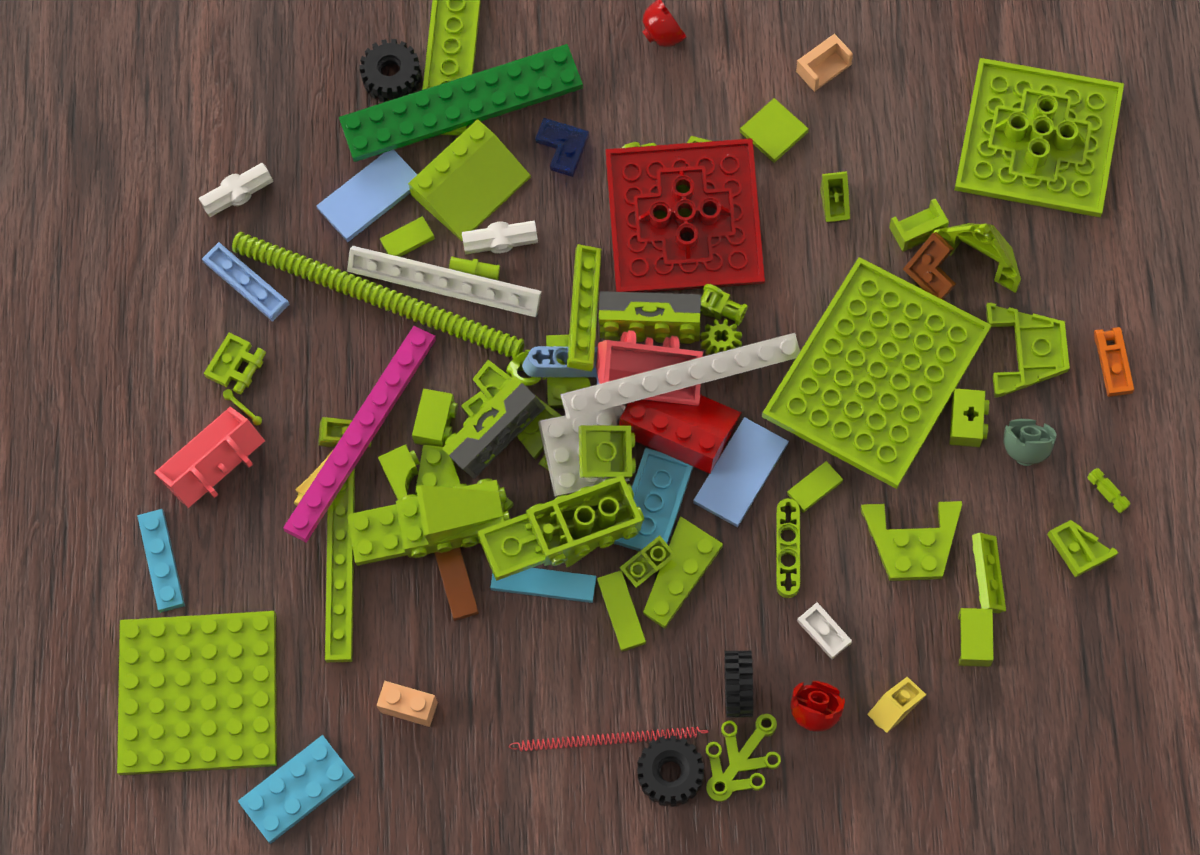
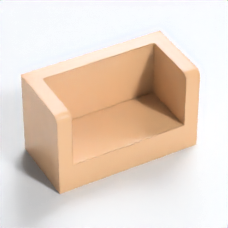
[796,33,853,92]

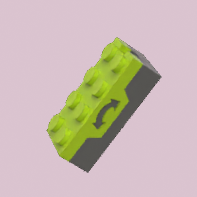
[599,291,701,344]
[442,376,546,479]

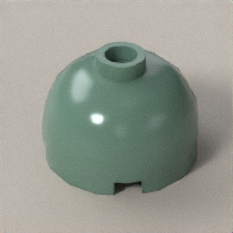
[1003,419,1057,466]

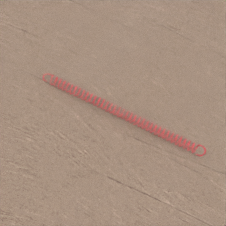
[509,726,709,752]

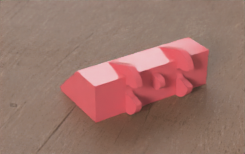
[596,330,703,406]
[154,407,265,508]

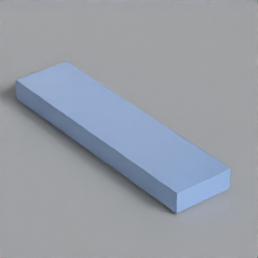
[202,242,290,322]

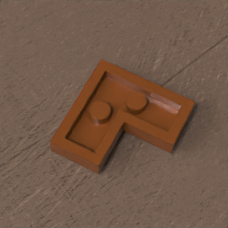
[903,232,956,300]

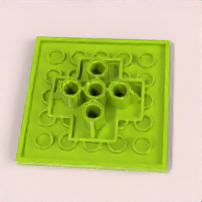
[954,58,1124,218]

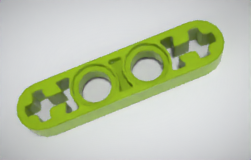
[776,498,800,598]

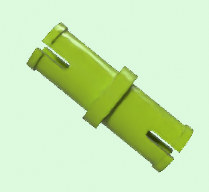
[449,256,500,280]

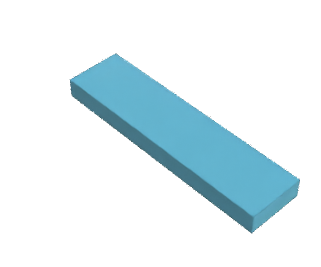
[490,568,596,603]

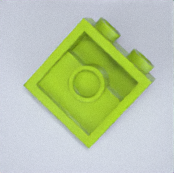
[579,425,636,479]

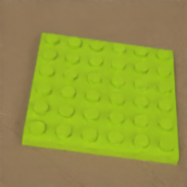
[117,611,277,775]

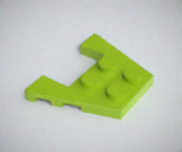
[986,303,1070,398]
[861,501,962,581]

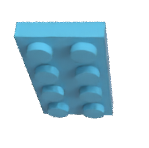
[614,448,693,551]
[238,735,355,844]

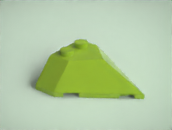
[933,223,1021,293]

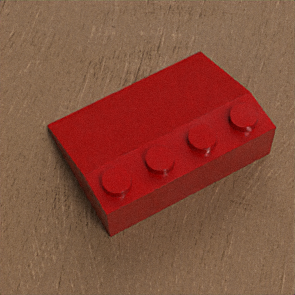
[619,395,742,474]

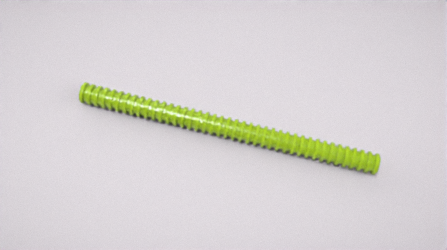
[232,232,525,359]

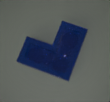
[535,118,589,177]

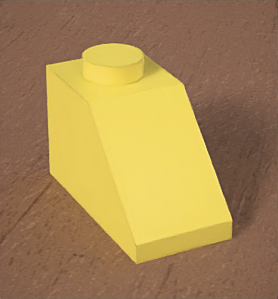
[867,677,926,733]

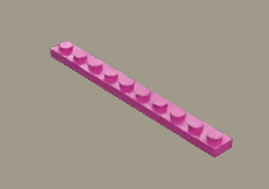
[283,326,436,543]

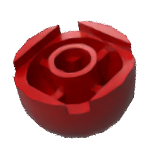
[642,0,687,47]
[790,681,845,732]

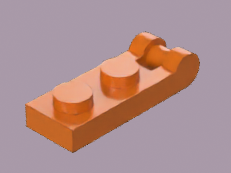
[1094,327,1134,397]

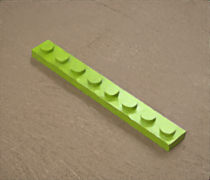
[325,468,355,663]

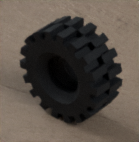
[359,39,422,103]
[724,650,753,718]
[637,736,704,807]

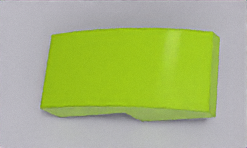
[619,535,676,587]

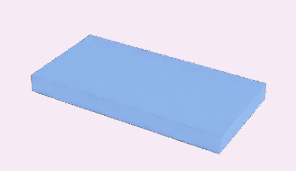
[316,150,417,242]
[693,417,789,528]

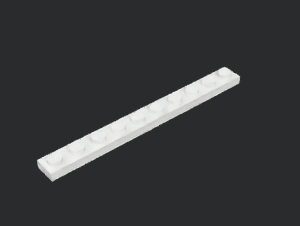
[560,333,800,419]

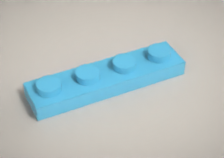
[137,509,185,613]

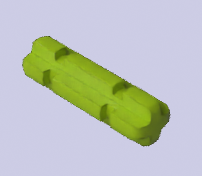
[1088,468,1130,513]

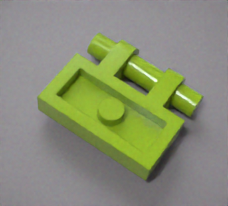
[204,332,266,395]

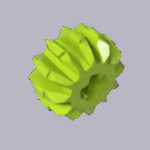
[700,319,742,356]

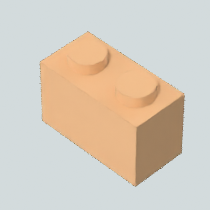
[376,681,438,727]

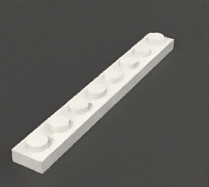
[347,246,542,317]

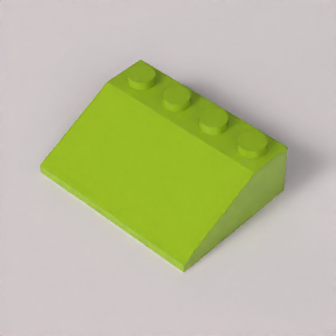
[408,119,531,241]

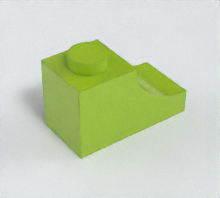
[378,444,420,500]

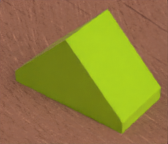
[820,171,850,222]

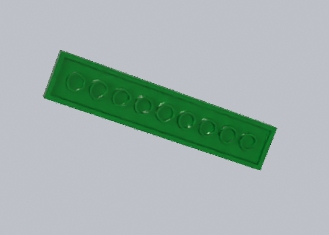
[339,44,583,162]

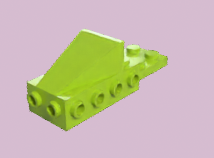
[477,475,644,581]
[347,479,511,566]

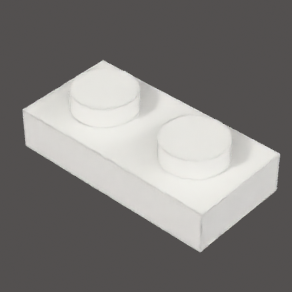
[797,603,852,659]

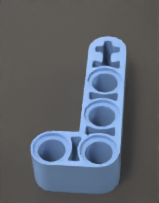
[523,346,599,385]

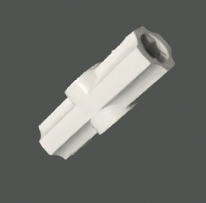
[199,163,273,217]
[462,221,538,255]

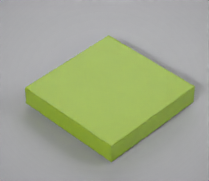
[740,98,809,163]

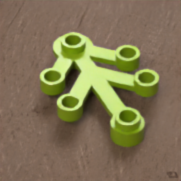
[706,714,781,802]

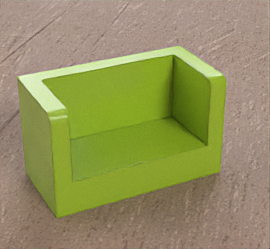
[889,199,949,252]
[958,608,993,667]

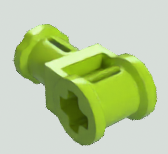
[701,284,748,326]

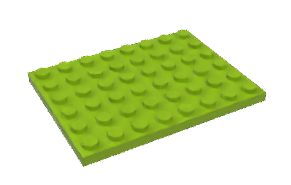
[762,257,992,489]

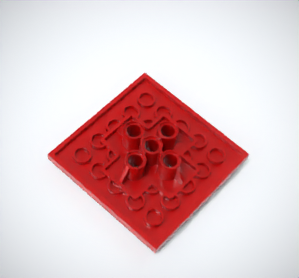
[605,138,765,293]

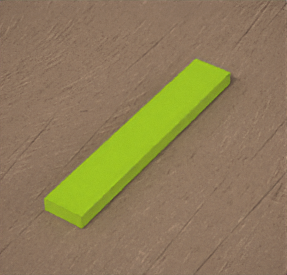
[567,244,601,372]

